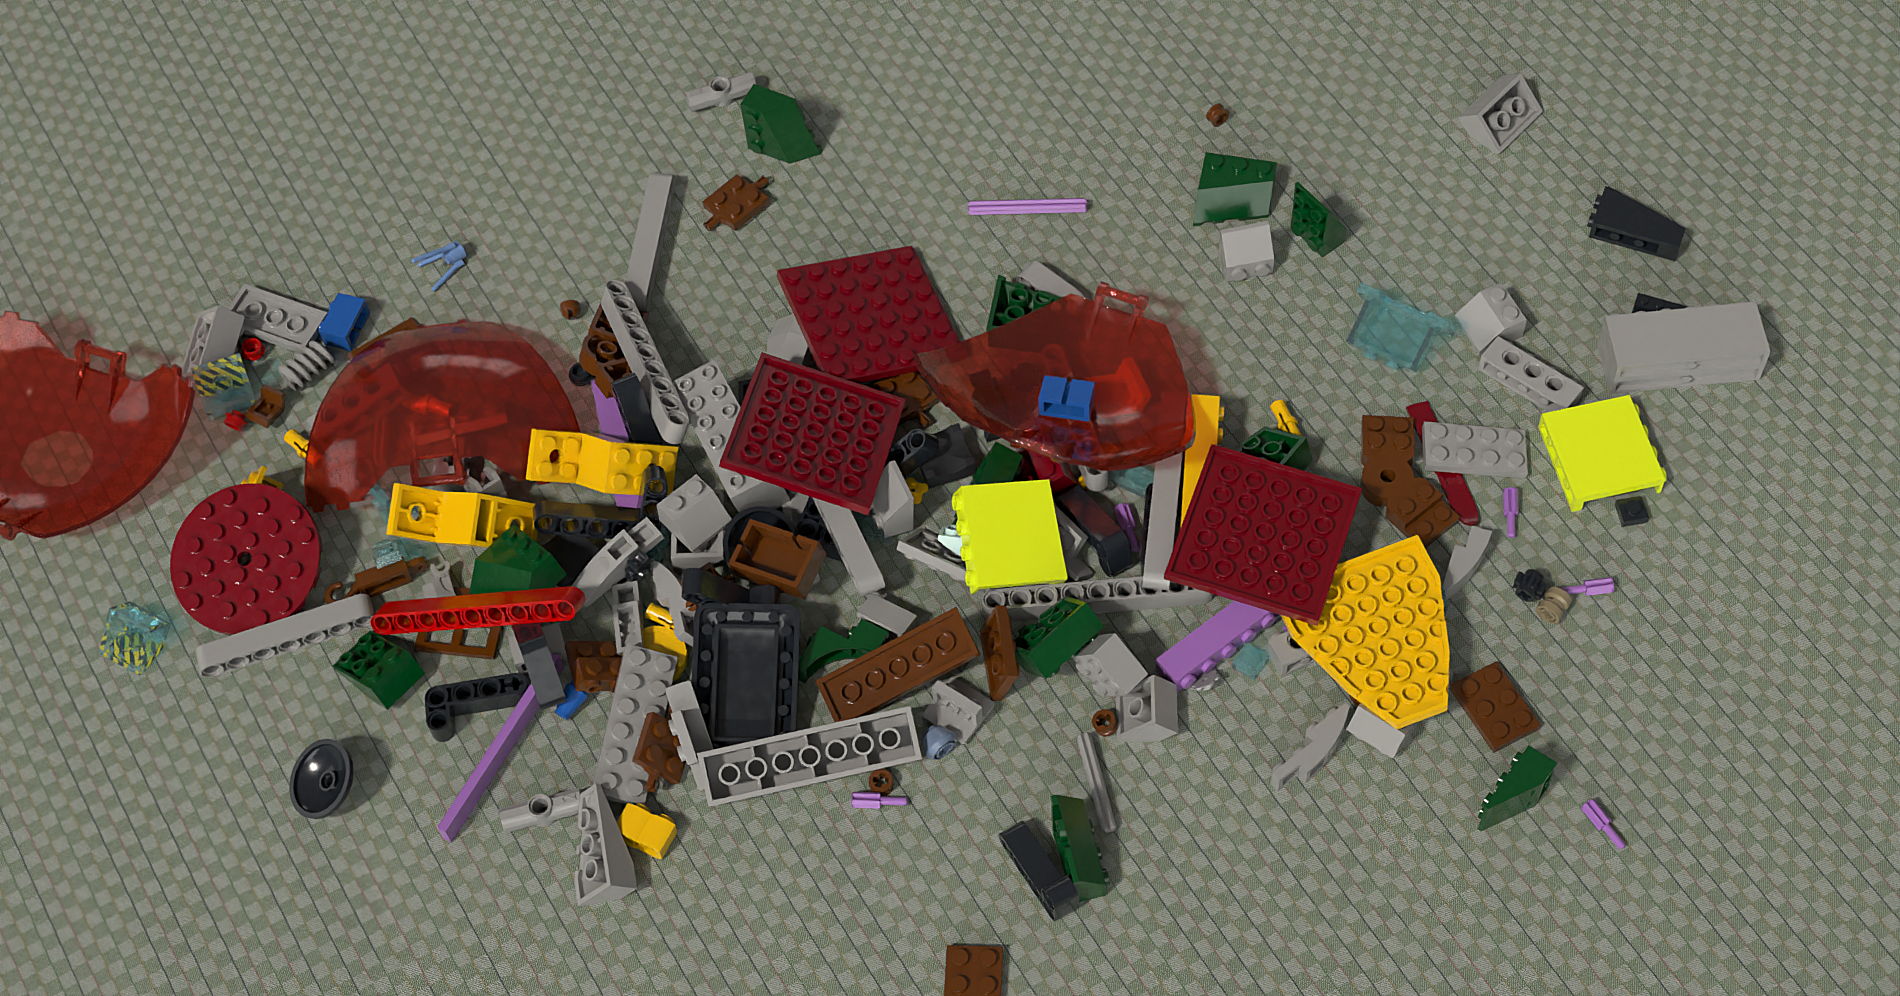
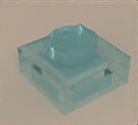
[1232,643,1269,680]

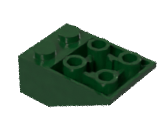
[1290,182,1346,258]
[332,631,425,710]
[1477,745,1557,832]

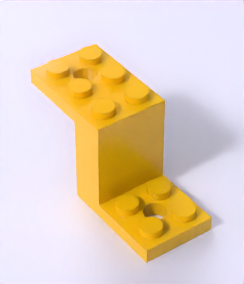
[526,428,678,496]
[386,483,538,548]

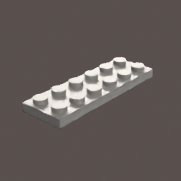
[592,643,678,805]

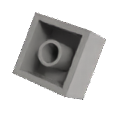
[1073,633,1148,697]

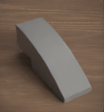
[1441,526,1492,602]

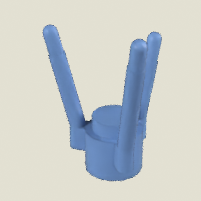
[411,241,466,292]

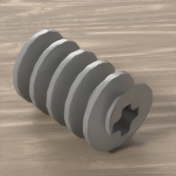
[278,341,335,392]

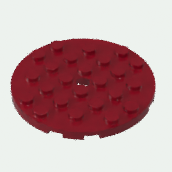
[170,483,323,636]

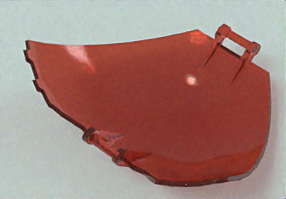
[913,281,1196,471]
[0,310,196,541]
[304,318,581,513]

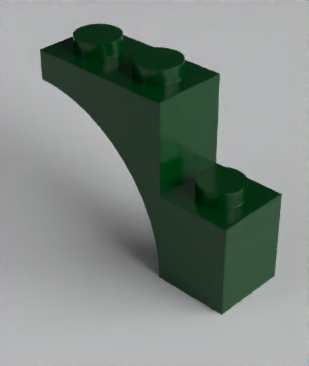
[799,619,890,683]

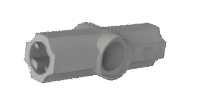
[685,72,756,112]
[499,788,581,833]

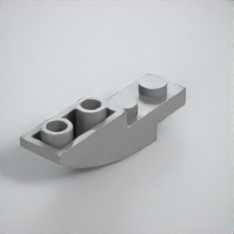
[572,517,664,608]
[651,561,697,647]
[1271,703,1350,792]

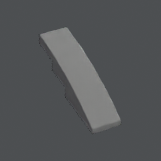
[612,571,644,655]

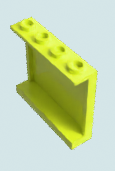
[1538,395,1667,512]
[952,479,1068,594]

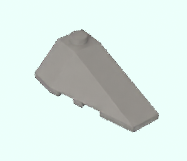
[766,314,813,367]
[574,783,637,907]

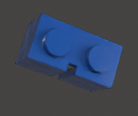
[319,293,370,351]
[1039,375,1095,422]

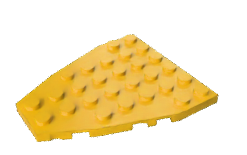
[1281,535,1450,730]

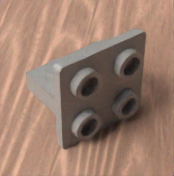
[922,677,994,744]

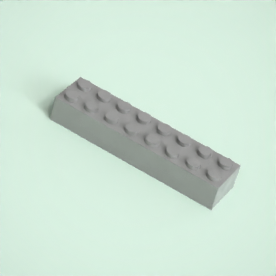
[697,706,922,807]

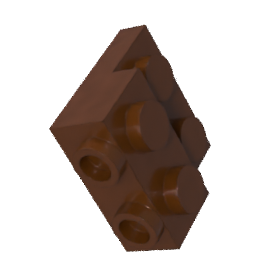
[564,641,622,693]

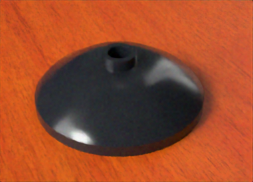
[722,506,797,584]
[289,739,354,819]

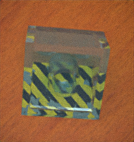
[191,353,256,422]
[98,601,171,676]

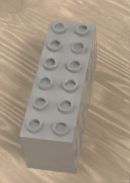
[1597,301,1771,394]
[673,359,791,513]

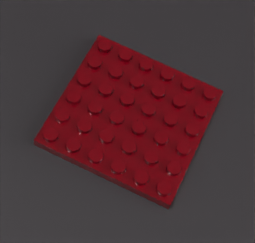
[776,245,967,383]
[719,352,906,515]
[1164,444,1362,626]

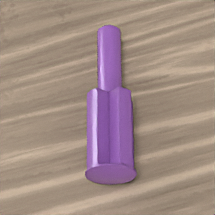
[1503,487,1519,538]
[1114,503,1140,552]
[1560,577,1614,596]
[851,792,907,809]
[1581,799,1626,849]

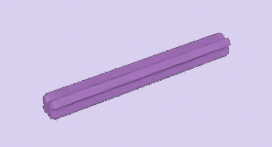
[968,198,1087,215]

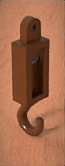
[324,556,428,604]

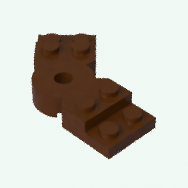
[579,303,649,399]
[1360,415,1460,549]

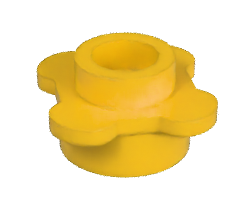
[905,477,928,504]

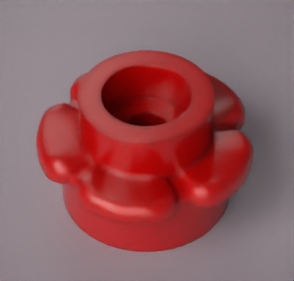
[241,338,266,361]
[223,410,248,431]

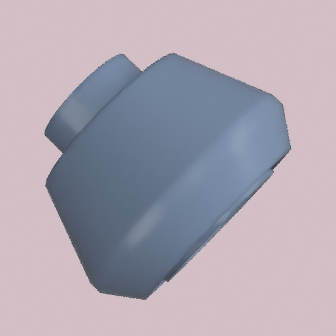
[922,725,957,760]

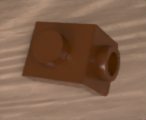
[246,384,285,428]

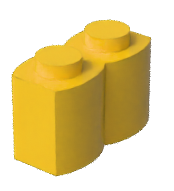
[616,803,677,860]

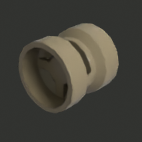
[1535,587,1572,624]

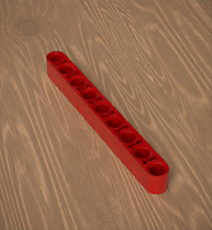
[370,586,586,635]

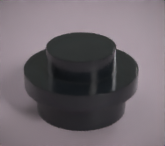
[569,362,594,386]

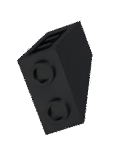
[1587,186,1686,261]

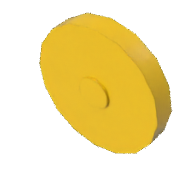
[622,626,688,682]

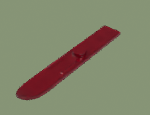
[1406,401,1478,526]

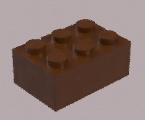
[728,519,827,600]

